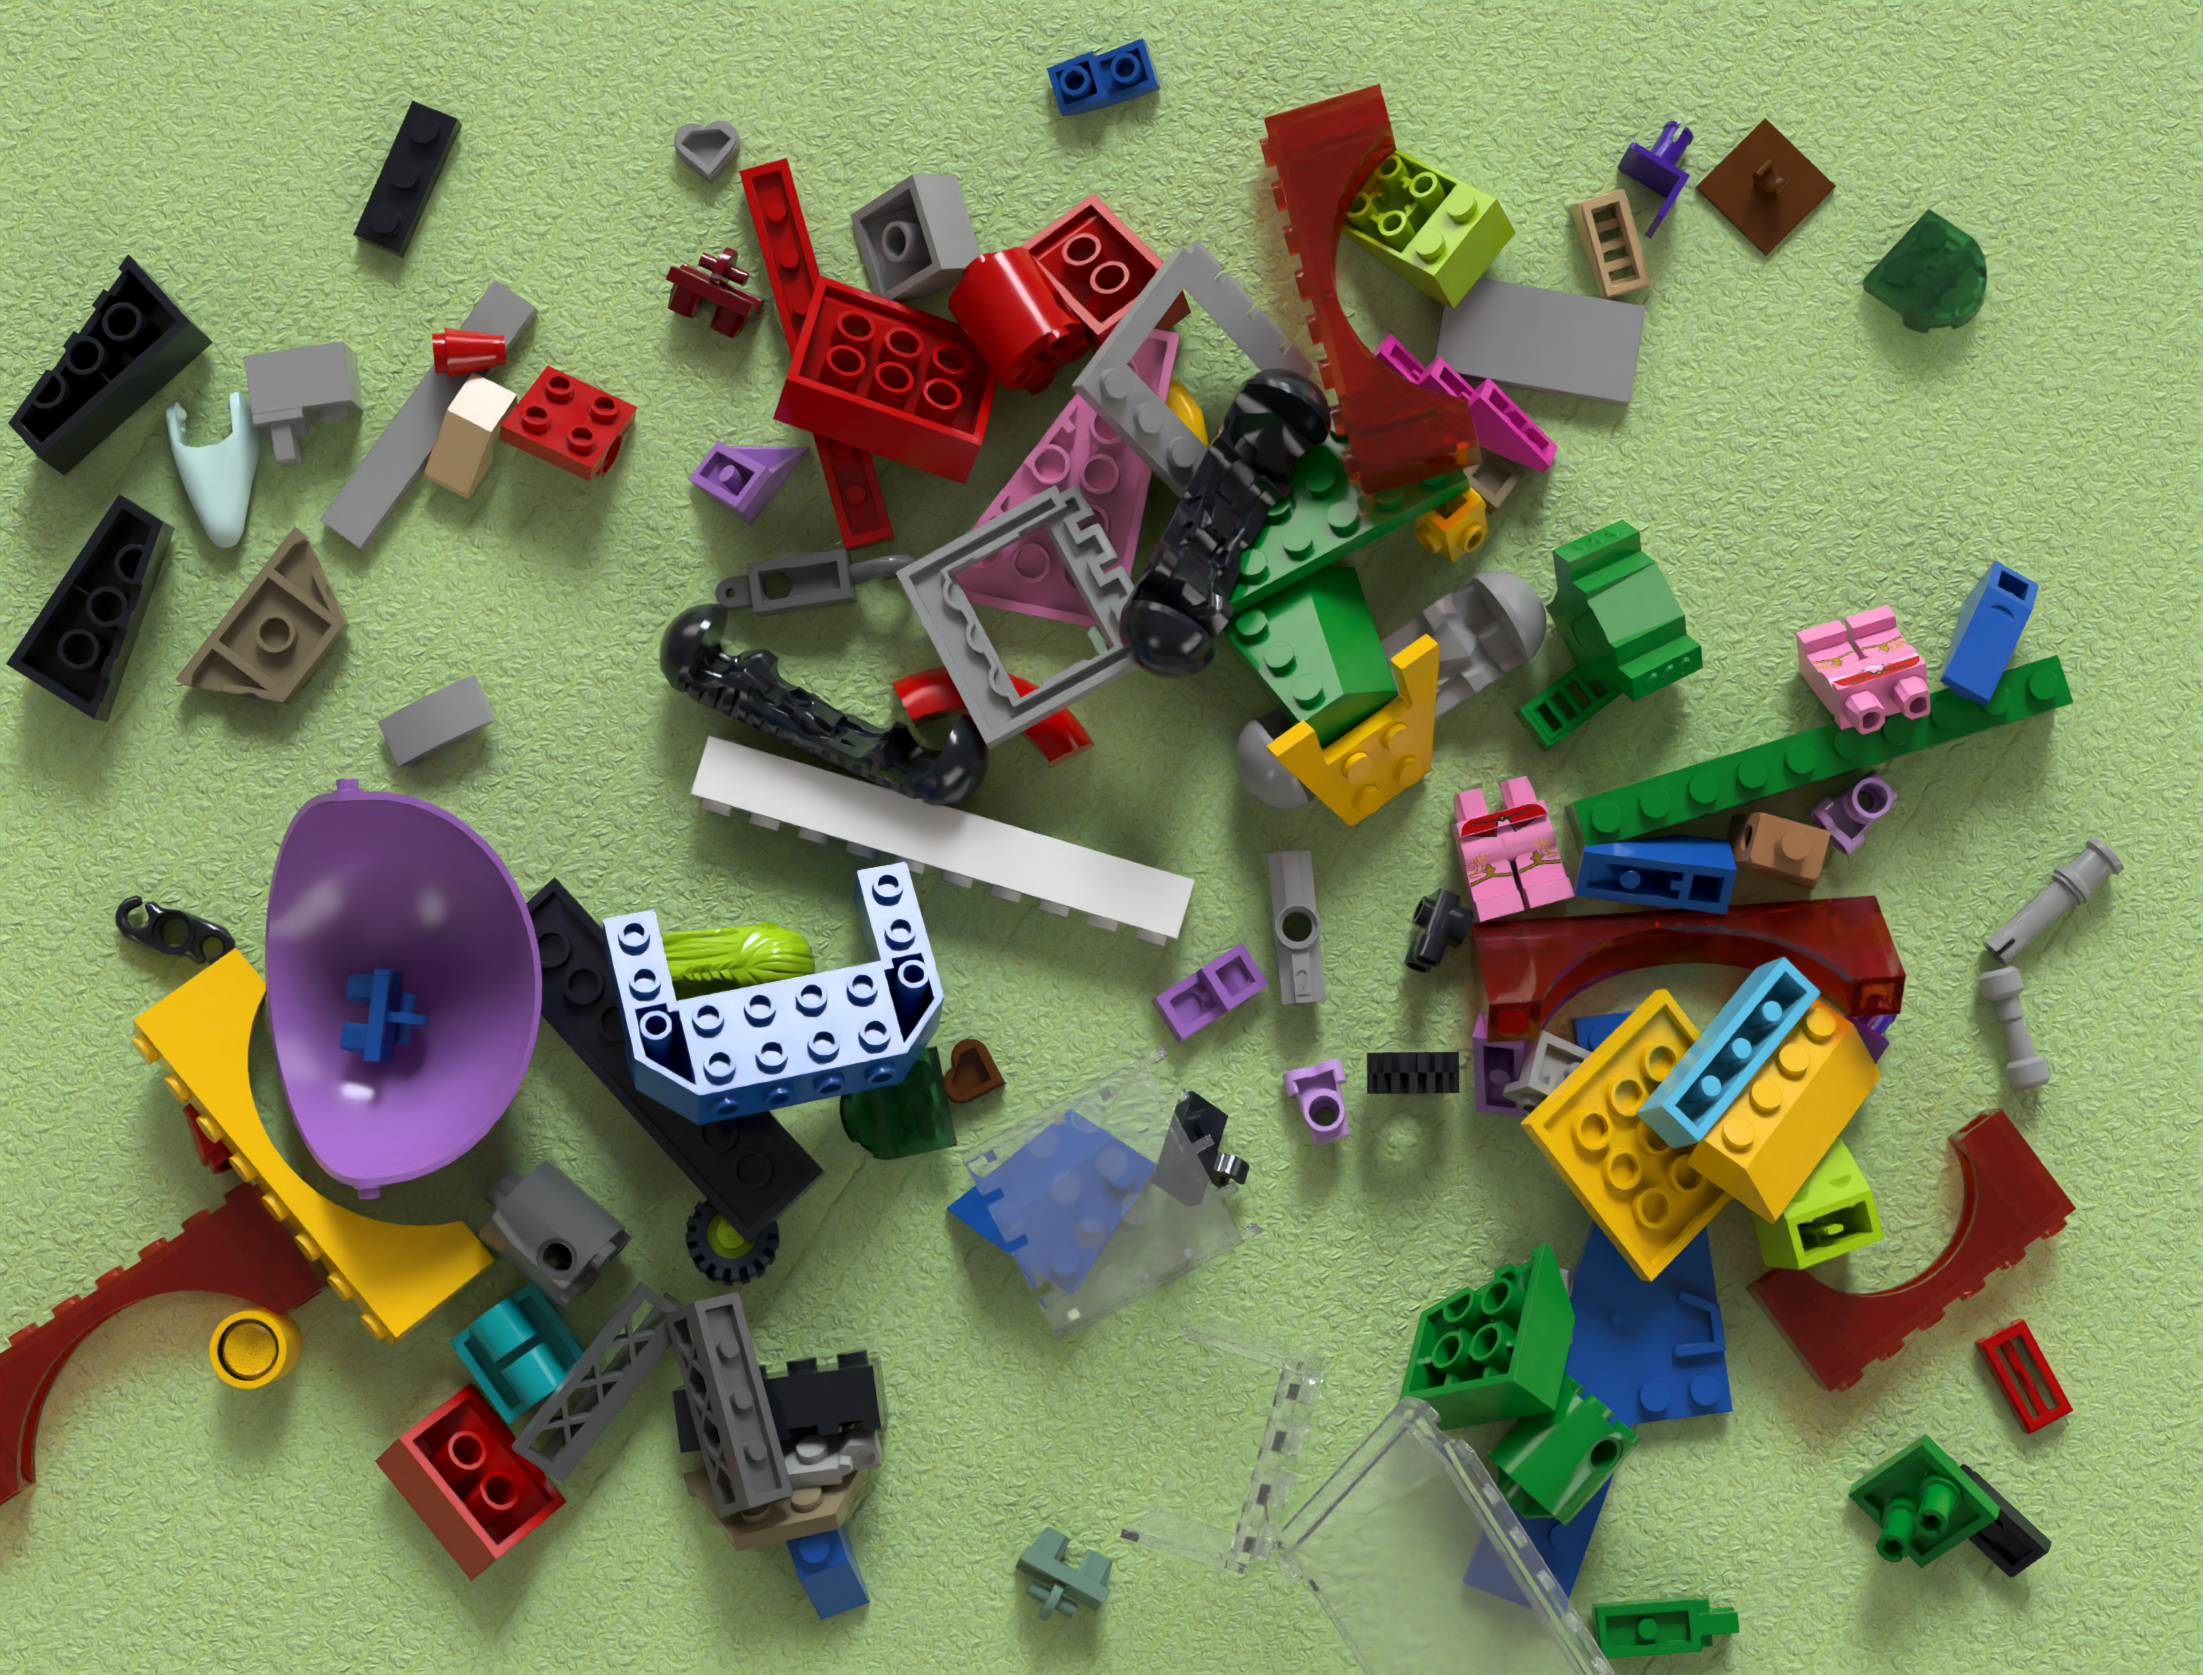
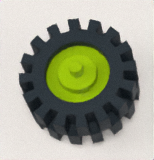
[685,1200,780,1286]

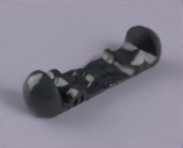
[1119,368,1332,679]
[659,603,989,806]

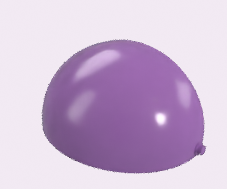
[265,779,542,1199]

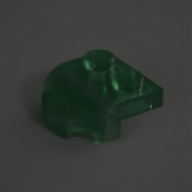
[1863,209,1987,333]
[840,1046,958,1160]

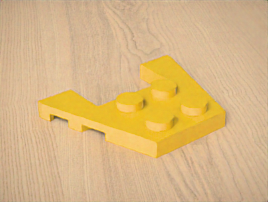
[1266,634,1440,827]

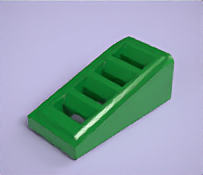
[1514,665,1623,753]

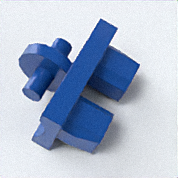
[340,969,429,1062]

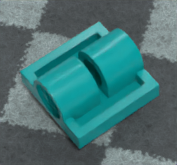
[449,1283,586,1425]

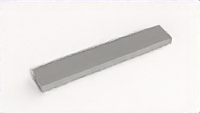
[320,279,539,551]

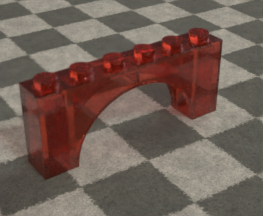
[1746,1108,2076,1392]

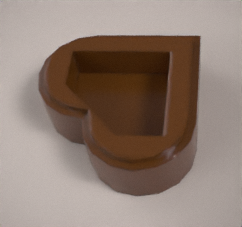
[942,1038,1006,1104]

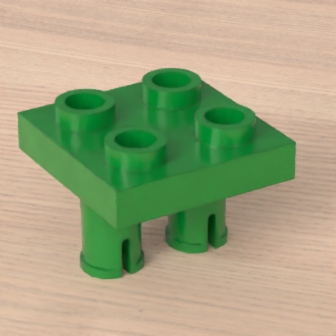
[1848,1434,2000,1568]

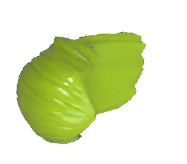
[661,922,815,1001]

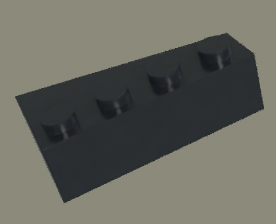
[8,254,213,476]
[6,494,175,722]
[672,1349,889,1453]

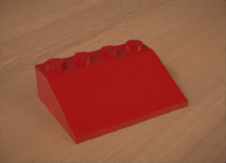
[773,275,998,484]

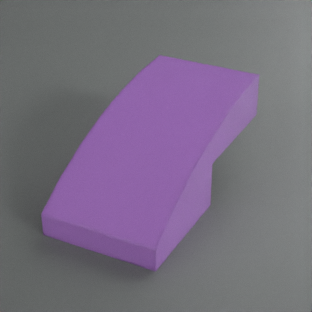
[1151,943,1269,1043]

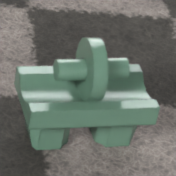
[1015,1527,1113,1622]

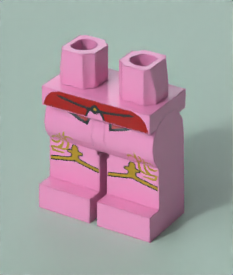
[1796,605,1931,735]
[1450,776,1575,923]

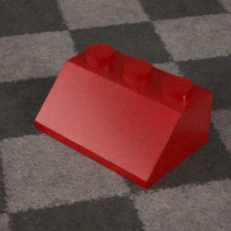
[375,1383,567,1581]

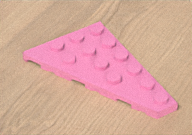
[955,329,1180,627]

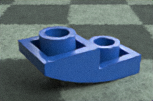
[1047,38,1161,117]

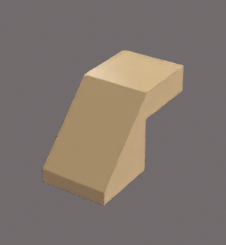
[424,372,517,499]

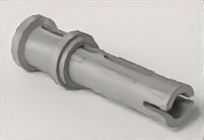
[1983,837,2124,966]

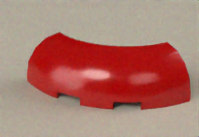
[892,667,1095,768]

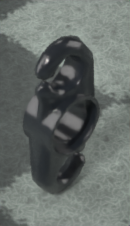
[115,895,235,966]

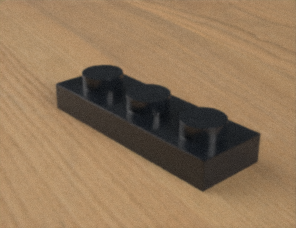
[353,100,462,258]

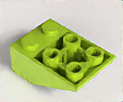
[1328,145,1516,309]
[1750,1134,1884,1270]

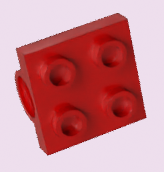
[499,366,637,481]

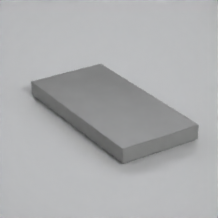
[1434,278,1646,406]

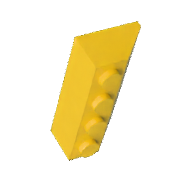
[1686,998,1882,1225]

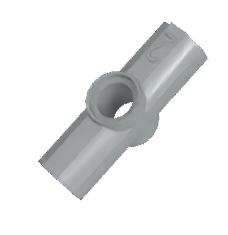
[1267,850,1326,1006]

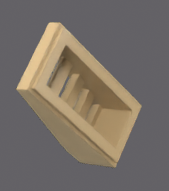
[1570,189,1651,299]

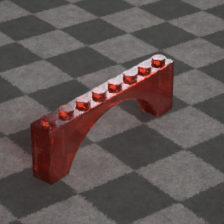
[1259,84,1483,496]
[1470,895,1906,1043]
[0,1181,331,1506]

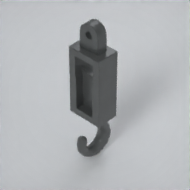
[715,548,917,617]

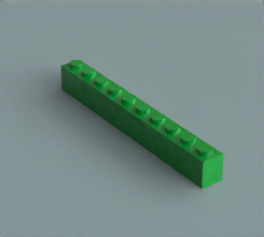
[1564,655,2074,855]

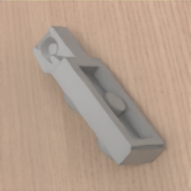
[779,1430,882,1490]

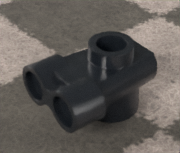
[1404,888,1473,973]

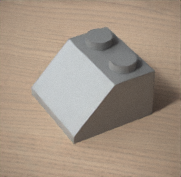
[850,174,981,303]

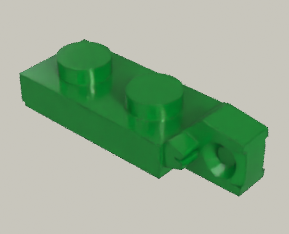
[1592,1596,1739,1659]

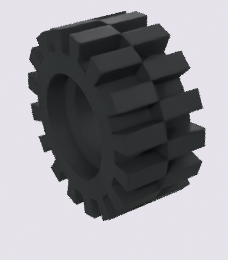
[1367,1052,1460,1094]

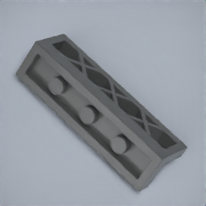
[512,1281,688,1483]
[665,1292,794,1518]

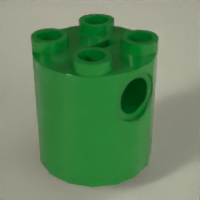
[1487,1371,1642,1527]

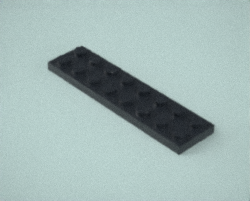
[526,877,826,1244]

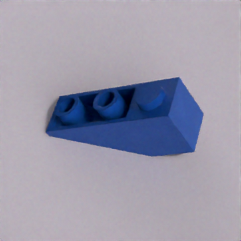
[1940,560,2039,706]

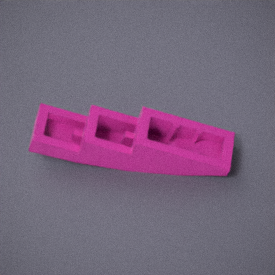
[1367,333,1558,472]

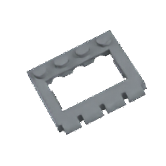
[1071,240,1314,499]
[895,485,1139,749]

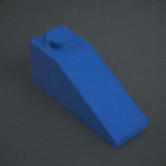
[1574,835,1737,914]

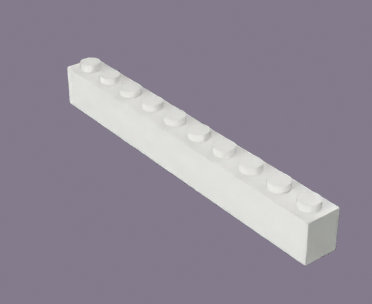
[691,736,1195,947]

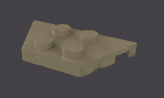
[176,527,350,705]
[684,1468,865,1551]

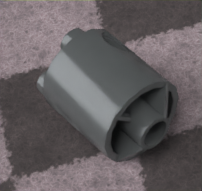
[479,1160,632,1309]

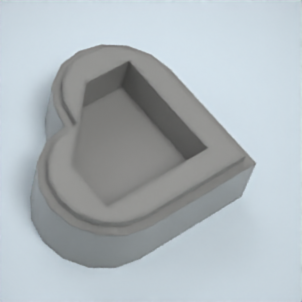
[674,121,740,185]

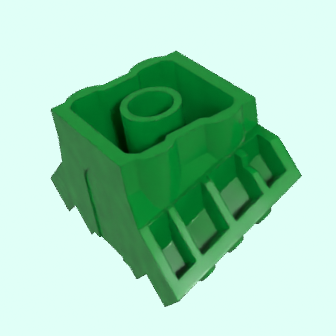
[1546,520,1703,702]

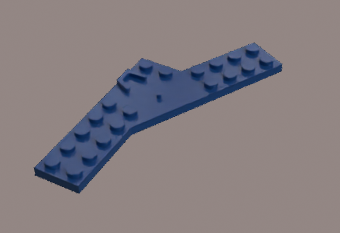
[1463,1011,1733,1619]

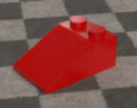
[1020,193,1191,354]

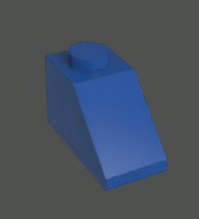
[786,1522,870,1620]

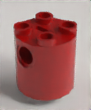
[948,247,1091,395]

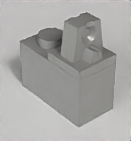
[244,341,363,467]

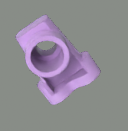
[1807,770,1897,856]
[1282,1059,1350,1146]

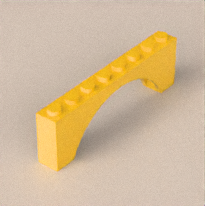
[131,948,495,1346]

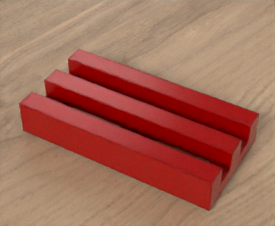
[1975,1318,2074,1435]

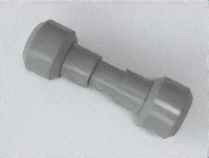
[1978,965,2051,1091]

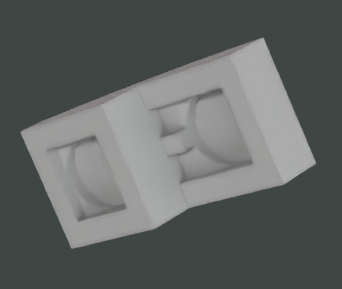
[378,676,496,767]

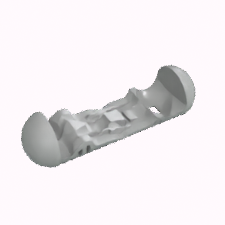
[1235,571,1547,809]

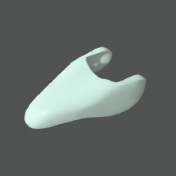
[166,392,260,548]

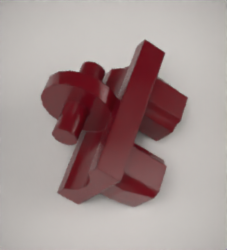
[666,247,765,338]

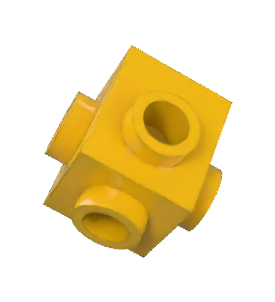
[1414,487,1489,564]

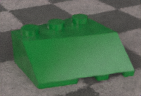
[1222,567,1399,750]
[1399,1242,1575,1432]

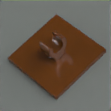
[1696,118,1836,256]

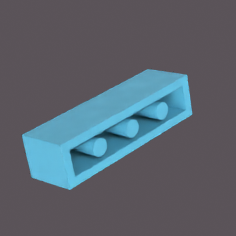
[1636,957,1821,1149]

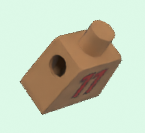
[1726,813,1831,890]

